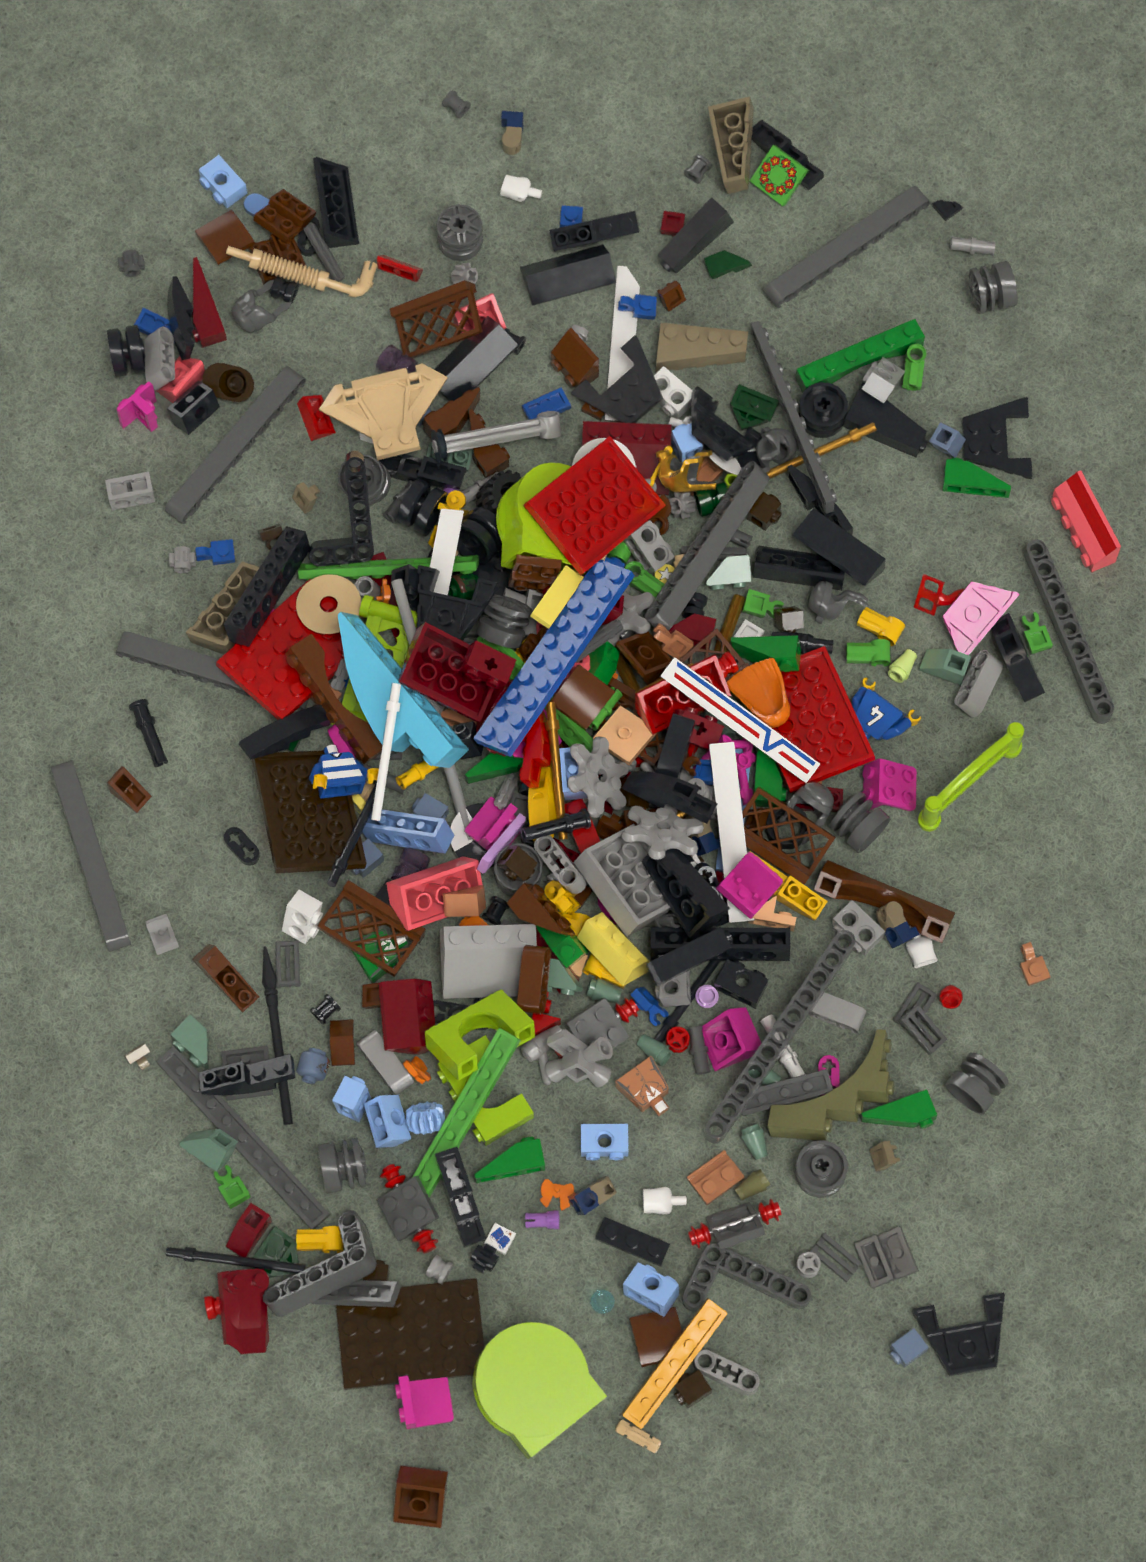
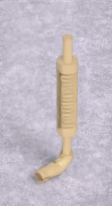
[226,246,378,297]

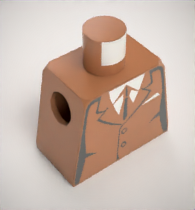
[615,1056,670,1116]

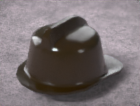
[202,363,254,402]

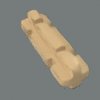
[616,1420,661,1453]

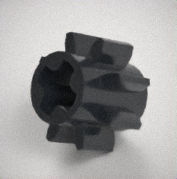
[470,1243,499,1273]

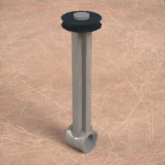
[431,411,561,463]

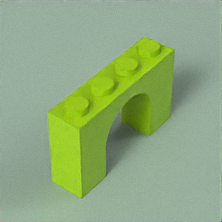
[425,989,535,1080]
[436,1035,534,1146]

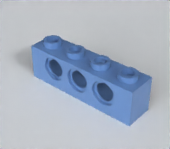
[362,809,455,854]

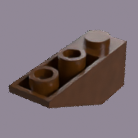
[423,387,480,439]
[469,408,510,478]
[507,883,575,936]
[192,944,259,1013]

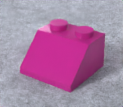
[702,1007,761,1071]

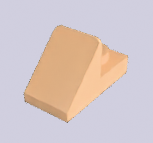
[749,896,797,932]

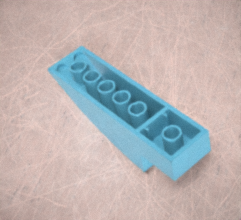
[338,612,469,768]

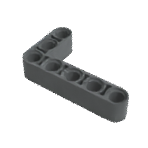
[263,1210,377,1317]
[683,1244,811,1311]

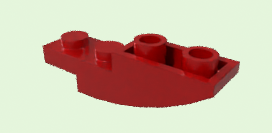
[520,711,551,788]

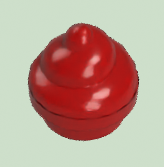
[939,985,963,1009]

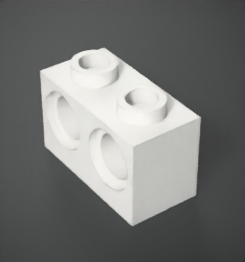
[654,366,693,419]
[282,890,323,944]

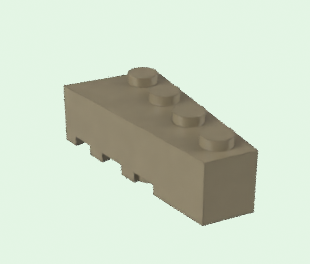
[708,96,754,194]
[656,323,748,373]
[186,562,260,654]

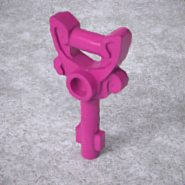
[718,735,756,806]

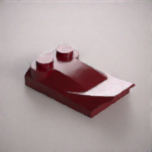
[217,1269,269,1354]

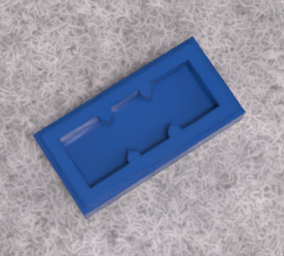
[134,308,175,344]
[522,387,571,420]

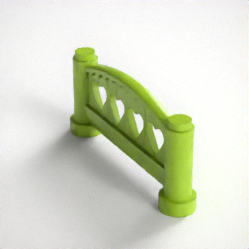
[330,594,417,725]
[918,722,1024,832]

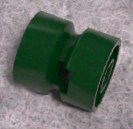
[694,481,728,517]

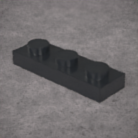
[595,1217,670,1267]

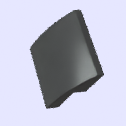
[221,1046,273,1101]
[855,1226,919,1288]

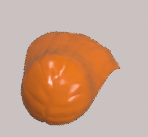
[727,658,790,728]

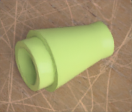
[888,649,917,683]

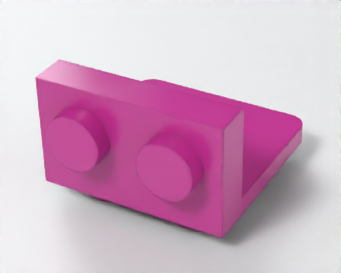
[863,758,917,811]
[716,852,783,919]
[395,1376,454,1429]

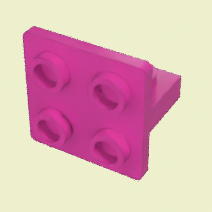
[116,381,158,432]
[464,797,525,851]

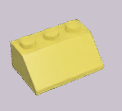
[577,912,651,986]

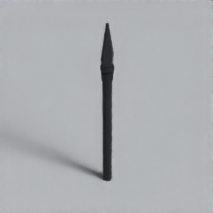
[262,946,293,1125]

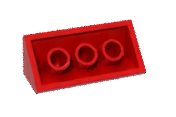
[635,654,731,734]

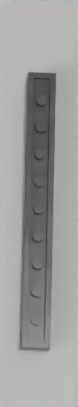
[751,321,837,514]
[156,1046,330,1229]

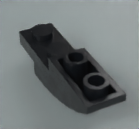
[549,210,640,251]
[991,613,1045,702]
[622,771,718,824]
[199,1054,295,1095]

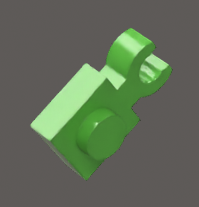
[742,589,784,618]
[1021,612,1053,654]
[214,1165,251,1209]

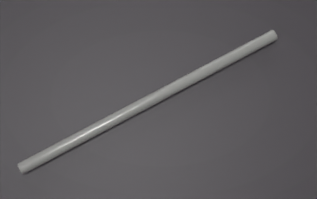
[391,579,472,840]

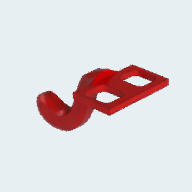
[914,574,965,616]

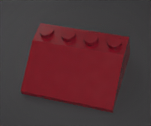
[582,421,672,496]
[398,622,494,723]

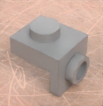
[145,914,179,955]

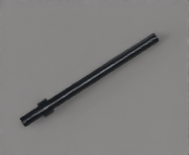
[327,781,377,887]
[654,961,721,1043]
[166,1247,306,1273]

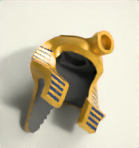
[656,450,716,492]

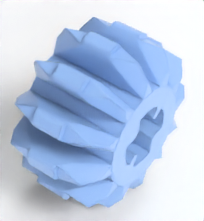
[406,1101,446,1135]

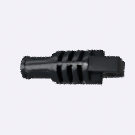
[771,632,833,654]

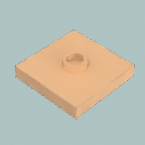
[593,705,657,766]

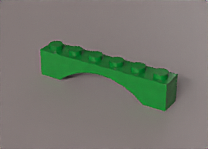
[795,319,925,393]

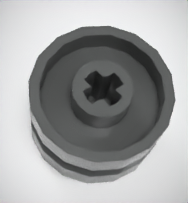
[795,1140,848,1198]

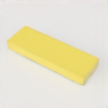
[530,565,584,629]

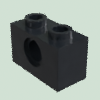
[167,380,220,435]
[714,959,769,1009]

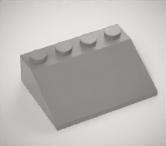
[573,824,671,937]
[440,924,537,999]

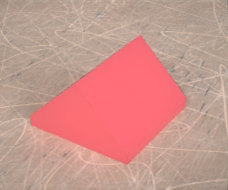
[453,293,506,334]
[155,356,205,403]

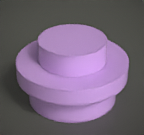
[695,985,719,1008]

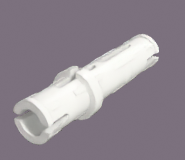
[760,1015,806,1078]

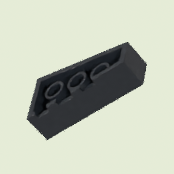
[641,849,730,938]

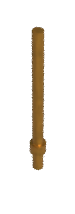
[767,422,877,479]
[545,702,568,840]

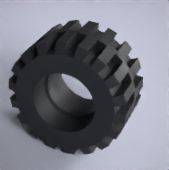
[476,470,522,515]

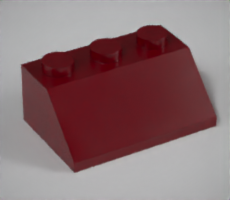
[379,978,436,1055]

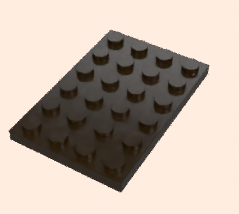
[252,750,367,873]
[336,1278,484,1390]

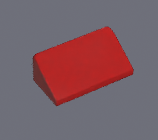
[377,255,423,282]
[297,395,336,441]

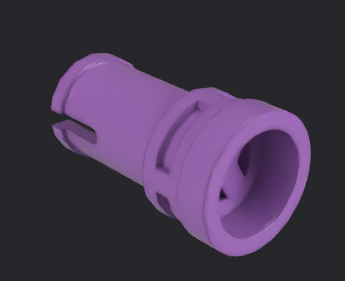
[525,1210,559,1229]

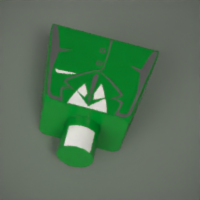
[350,929,408,983]

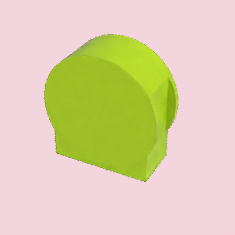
[496,463,602,577]
[473,1322,607,1459]

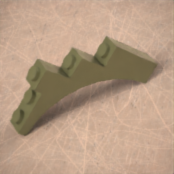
[768,1029,895,1141]

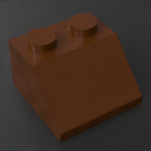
[550,328,599,388]
[616,631,672,685]
[393,1465,448,1528]

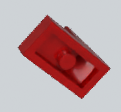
[532,992,561,1036]

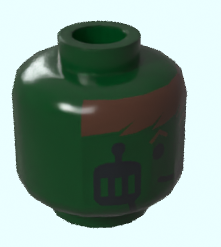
[448,573,478,600]

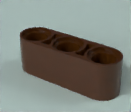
[517,945,551,1015]

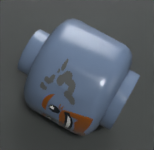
[296,1048,330,1084]

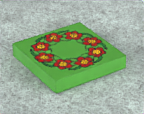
[750,145,809,206]

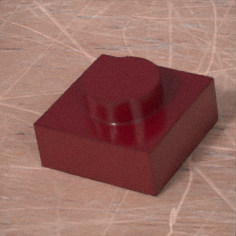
[660,211,685,236]

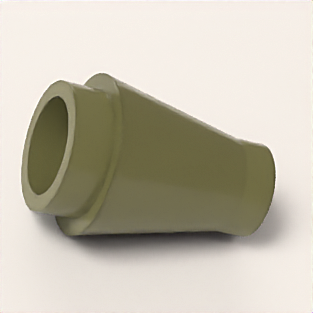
[735,1169,771,1201]

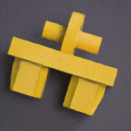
[437,490,469,516]
[545,880,581,915]

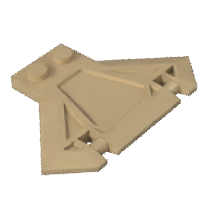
[319,364,448,460]

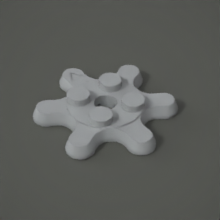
[598,585,655,646]
[568,736,629,818]
[622,804,704,860]

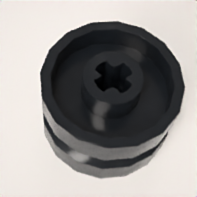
[107,325,145,377]
[798,382,848,438]
[397,478,448,536]
[457,507,502,565]

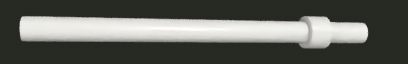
[371,683,401,821]

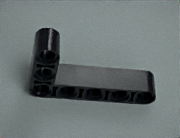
[309,451,374,566]

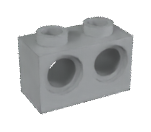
[862,357,905,403]
[105,472,156,510]
[624,520,675,573]
[832,900,885,956]
[655,955,691,1007]

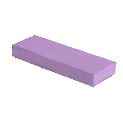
[477,813,526,874]

